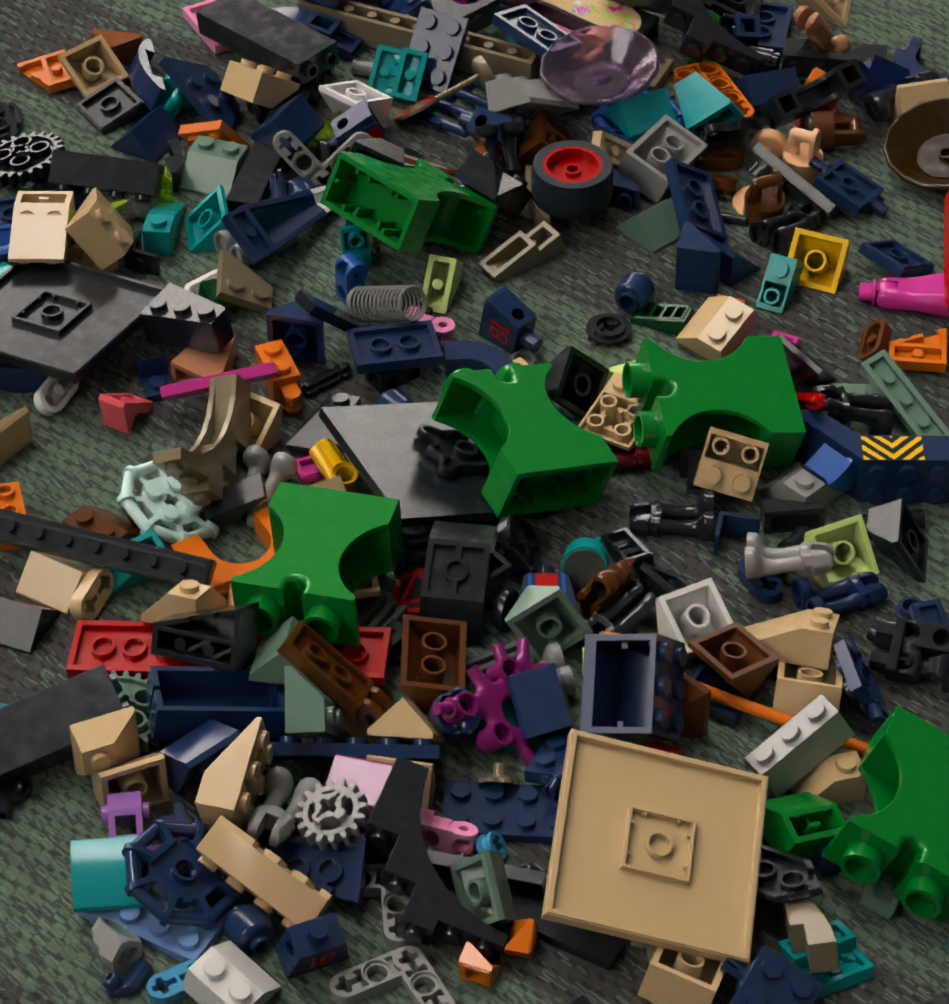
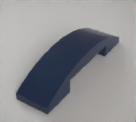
[129,39,166,111]

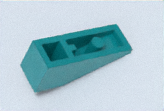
[142,202,186,257]

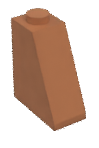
[170,334,237,399]

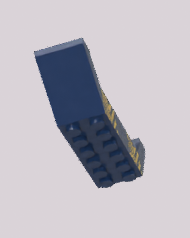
[795,411,949,504]

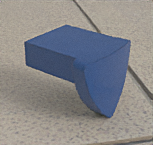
[805,443,855,492]

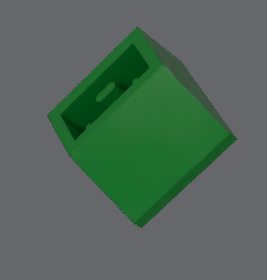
[763,792,846,858]

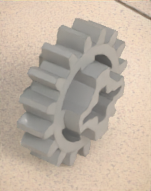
[295,778,371,850]

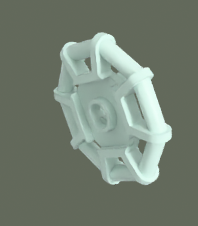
[117,460,219,544]

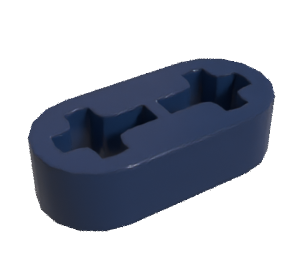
[737,558,783,604]

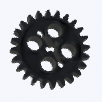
[0,131,66,188]

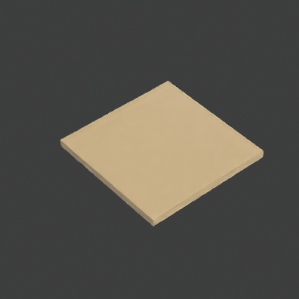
[541,729,769,967]

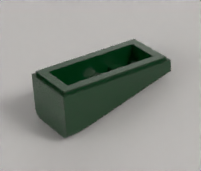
[630,303,694,336]

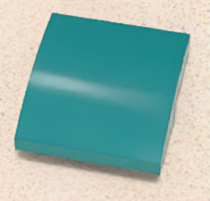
[368,44,429,103]
[70,835,143,913]
[778,919,876,1001]

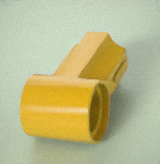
[309,438,358,493]

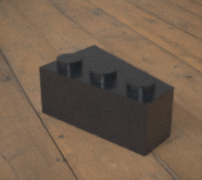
[140,282,234,353]
[151,602,259,672]

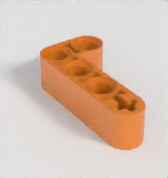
[673,60,754,136]

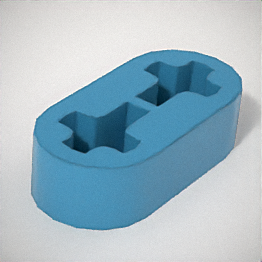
[146,959,198,1004]

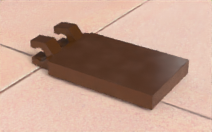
[277,619,393,732]

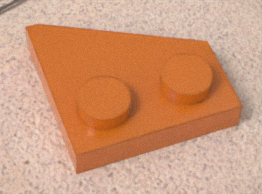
[17,49,76,94]
[178,120,251,151]
[888,328,947,373]

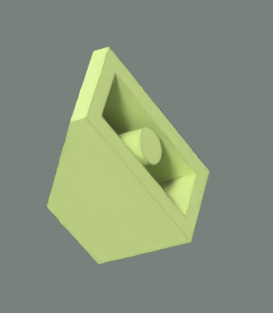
[421,254,463,314]

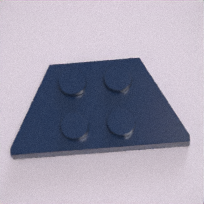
[159,57,241,128]

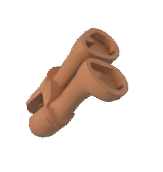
[794,5,852,53]

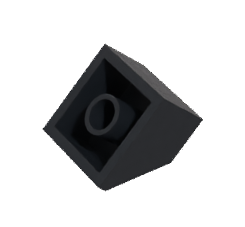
[454,149,532,221]

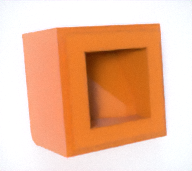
[504,918,539,959]
[458,941,501,988]

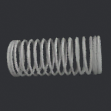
[346,285,427,322]

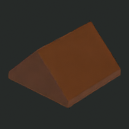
[688,621,779,698]

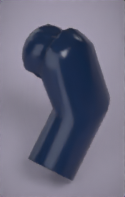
[102,959,153,998]

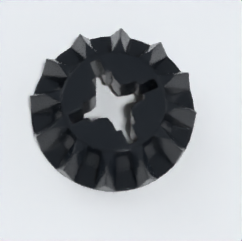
[586,313,632,348]

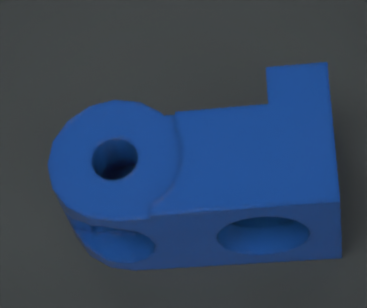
[335,252,370,307]

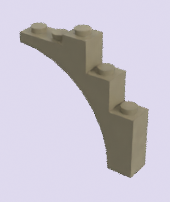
[153,373,250,506]

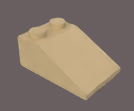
[65,187,134,270]
[744,607,840,670]
[772,655,843,716]
[637,946,725,1004]

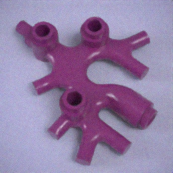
[432,638,550,766]

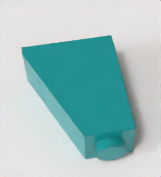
[674,72,744,140]

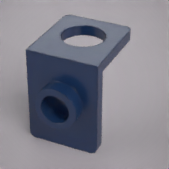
[713,511,761,556]

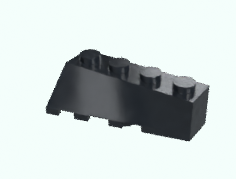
[48,149,165,202]

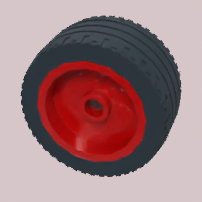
[531,140,614,219]

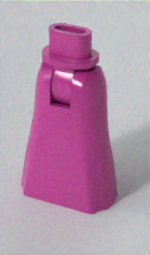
[859,273,949,319]

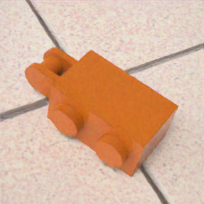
[254,339,302,414]

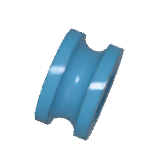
[476,830,507,859]

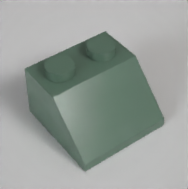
[179,135,249,198]
[284,666,343,739]

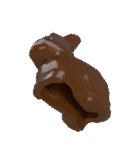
[575,558,637,617]

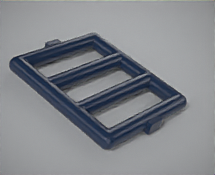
[414,80,488,138]

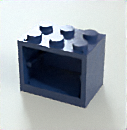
[580,633,688,741]

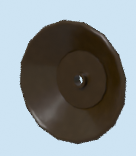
[883,97,949,190]

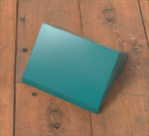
[606,87,677,140]
[184,184,229,253]

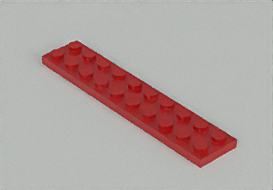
[66,620,392,686]

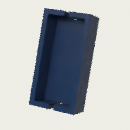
[145,666,285,741]

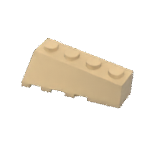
[195,815,332,929]

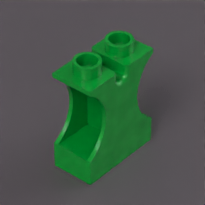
[320,151,500,255]
[622,336,806,471]
[432,363,619,518]
[231,482,404,648]
[821,705,949,923]

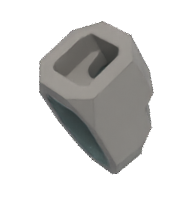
[92,916,144,973]

